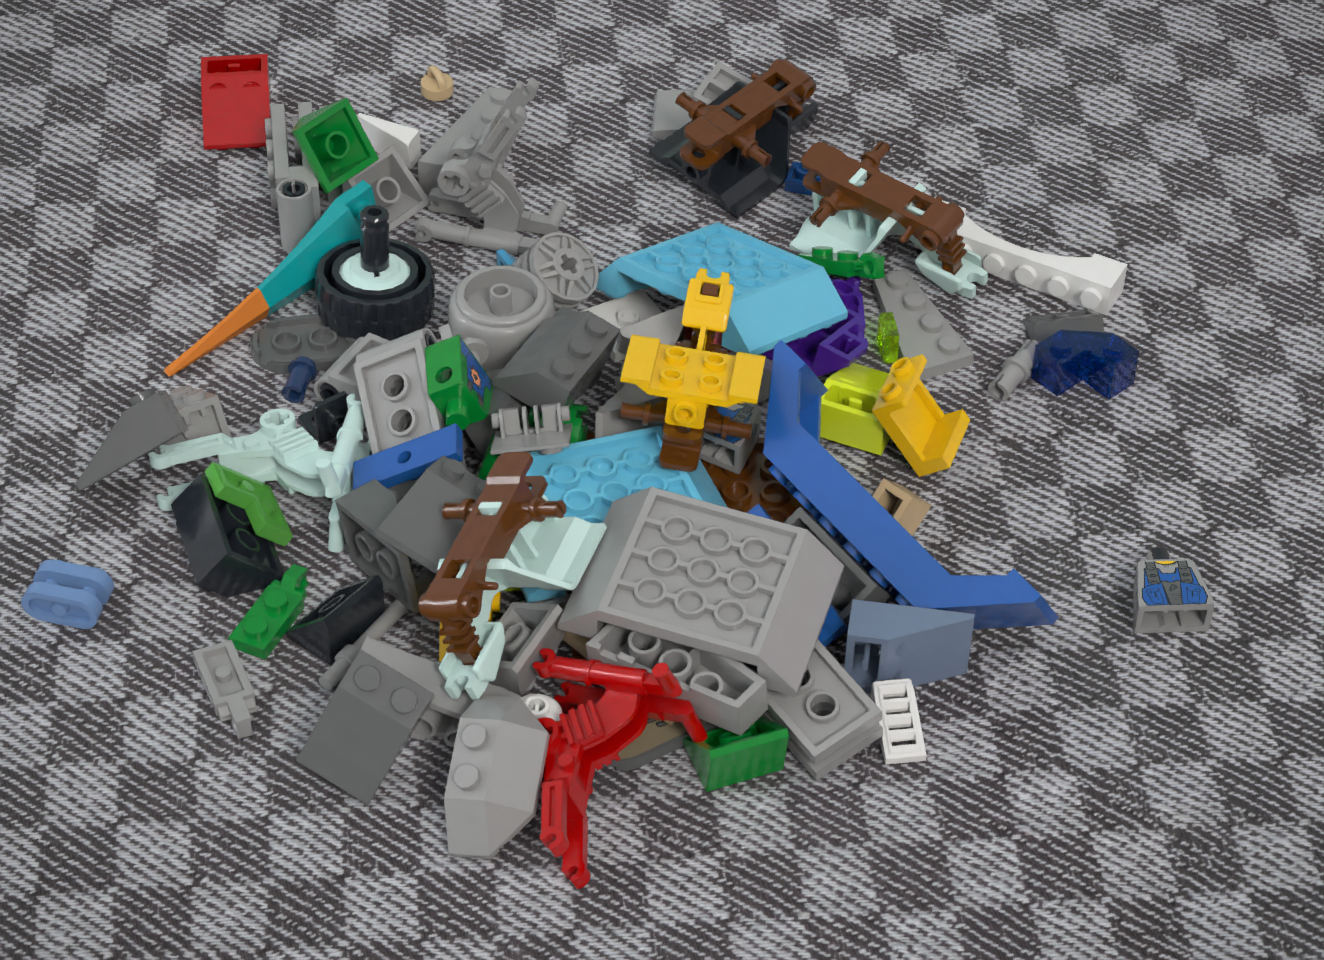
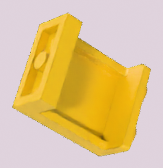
[872,354,970,477]

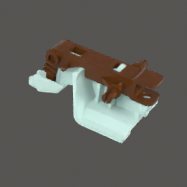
[789,140,988,299]
[419,452,607,699]

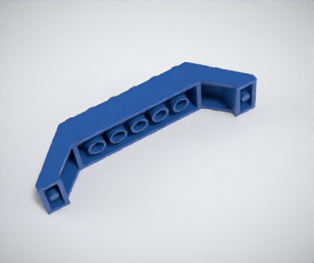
[763,340,1059,629]

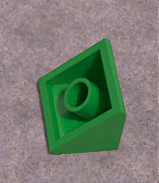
[292,98,379,193]
[683,717,789,792]

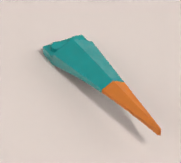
[164,180,376,377]

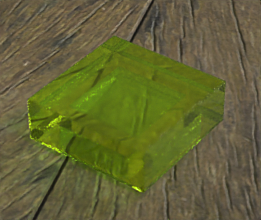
[876,312,900,364]

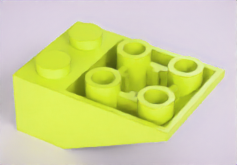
[820,363,891,456]

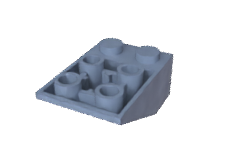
[844,599,975,693]

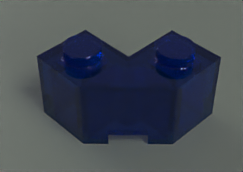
[1031,330,1140,400]

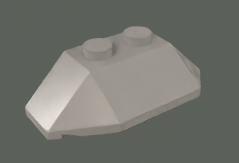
[444,695,550,859]

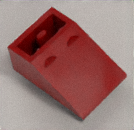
[201,54,271,150]

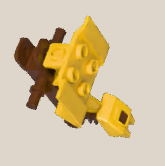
[620,268,766,472]

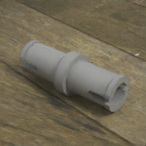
[988,339,1044,401]

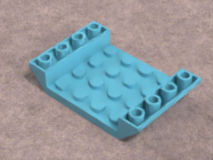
[596,222,848,355]
[520,426,728,603]

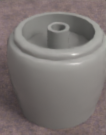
[448,265,555,373]

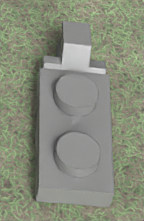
[192,640,257,739]

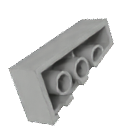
[418,87,520,197]
[586,624,768,736]
[360,637,521,747]

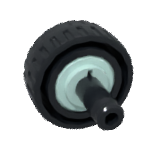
[315,205,435,341]

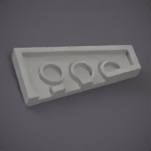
[873,268,974,381]

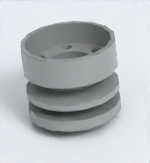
[510,232,599,313]

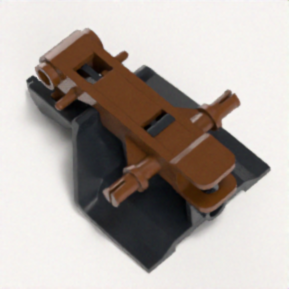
[648,58,819,219]

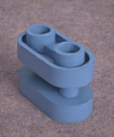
[21,559,114,629]

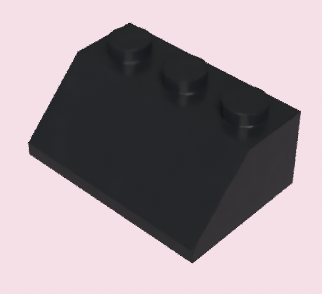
[171,474,284,597]

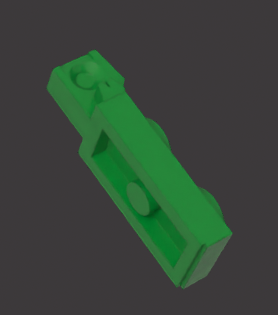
[798,246,885,279]
[228,564,309,660]

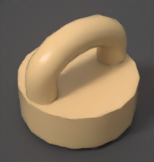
[421,65,454,101]

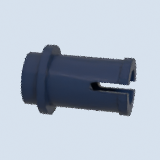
[282,356,317,403]

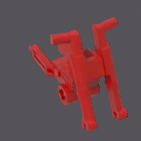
[532,648,708,889]

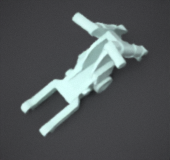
[148,394,372,552]

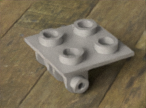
[491,402,573,455]

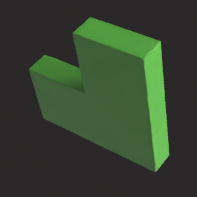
[204,462,293,547]

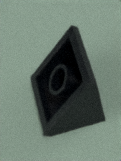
[285,575,385,665]

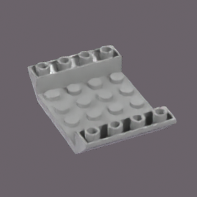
[558,487,844,697]

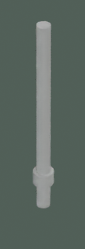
[319,568,436,690]

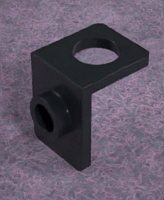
[298,391,348,445]

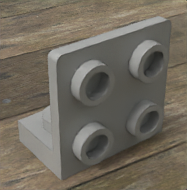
[154,385,231,454]

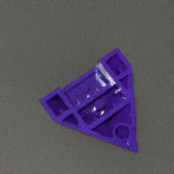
[761,276,868,377]

